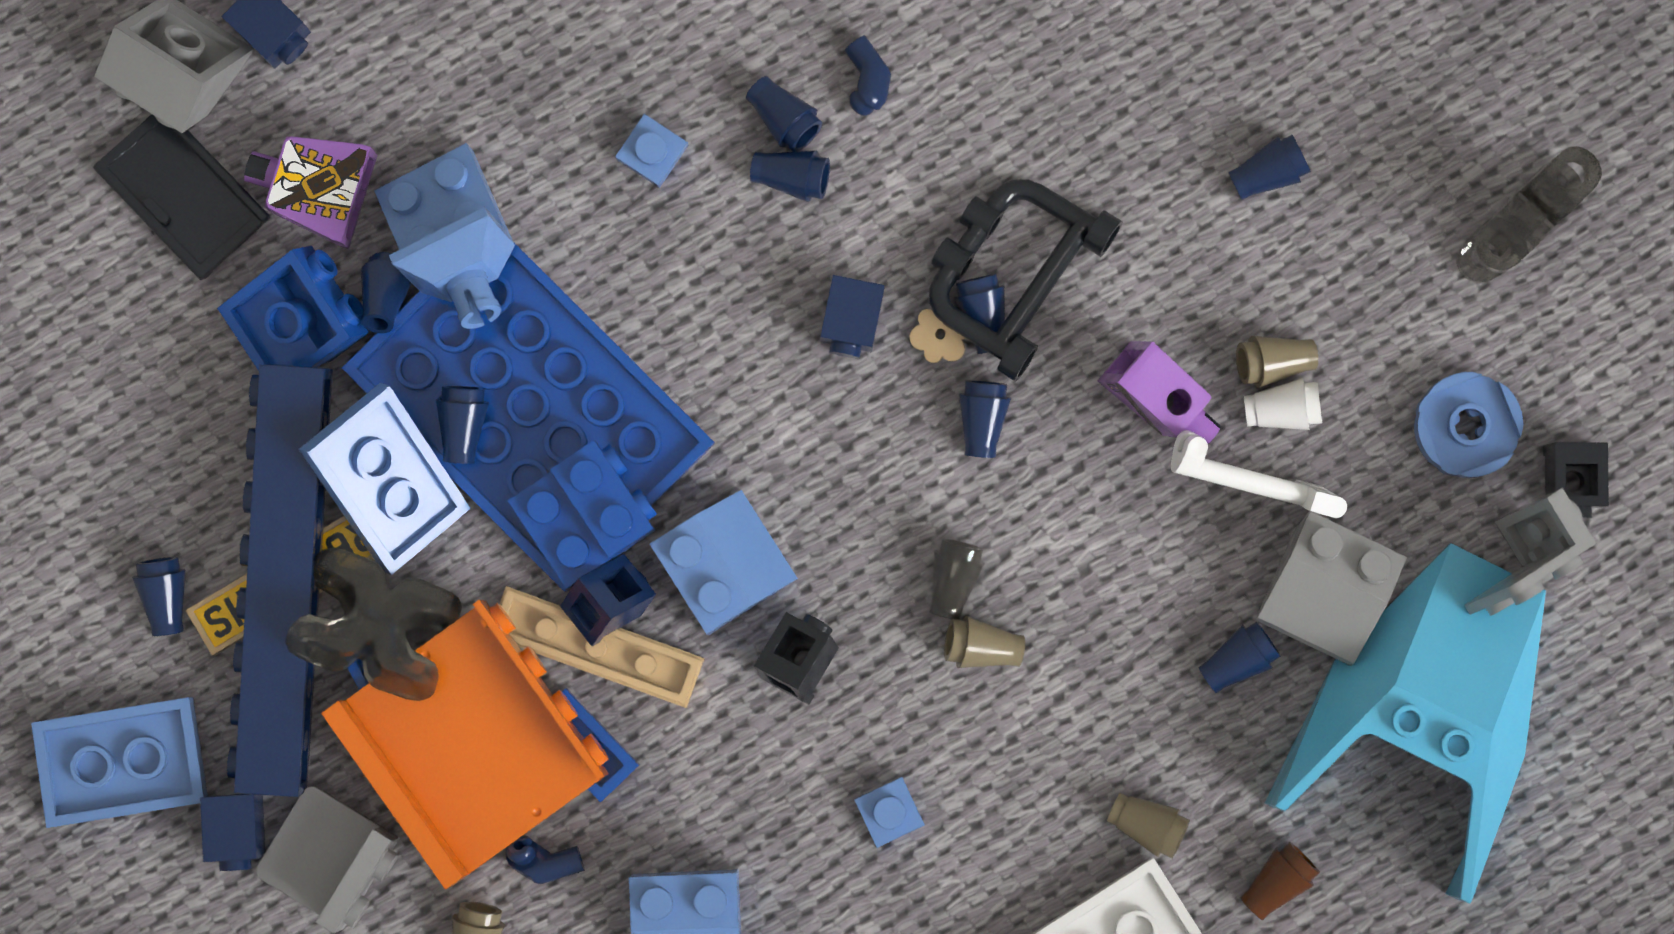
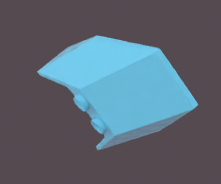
[1265,543,1546,904]

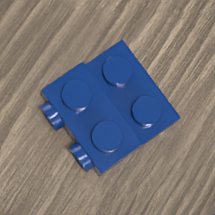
[217,246,369,371]
[507,440,657,590]

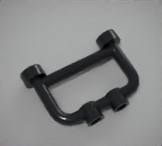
[929,179,1123,382]

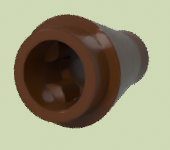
[1240,842,1320,920]

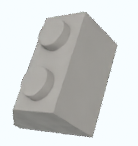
[94,0,253,133]
[1255,511,1407,666]

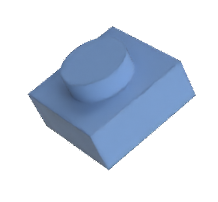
[615,114,688,188]
[854,777,925,848]

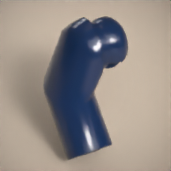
[844,35,891,116]

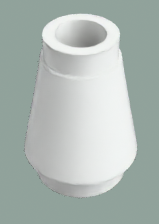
[1244,378,1322,430]

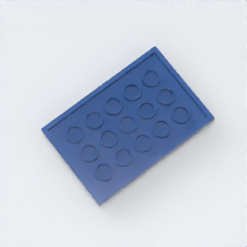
[342,243,715,592]

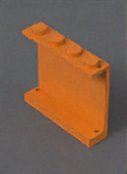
[321,600,609,890]

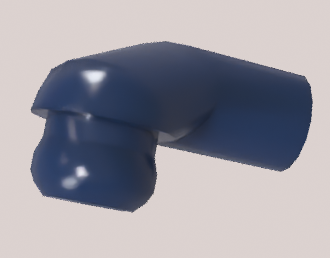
[506,835,585,884]

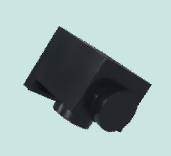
[1543,442,1609,519]
[754,612,839,705]

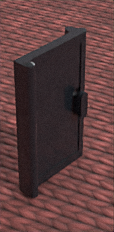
[93,114,270,280]

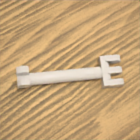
[1171,430,1347,518]

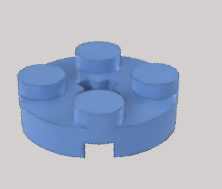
[1414,372,1523,478]

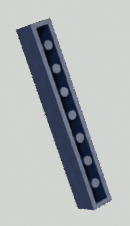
[227,364,333,797]

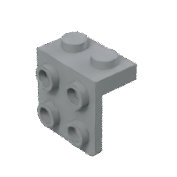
[1464,488,1597,616]
[256,786,400,934]

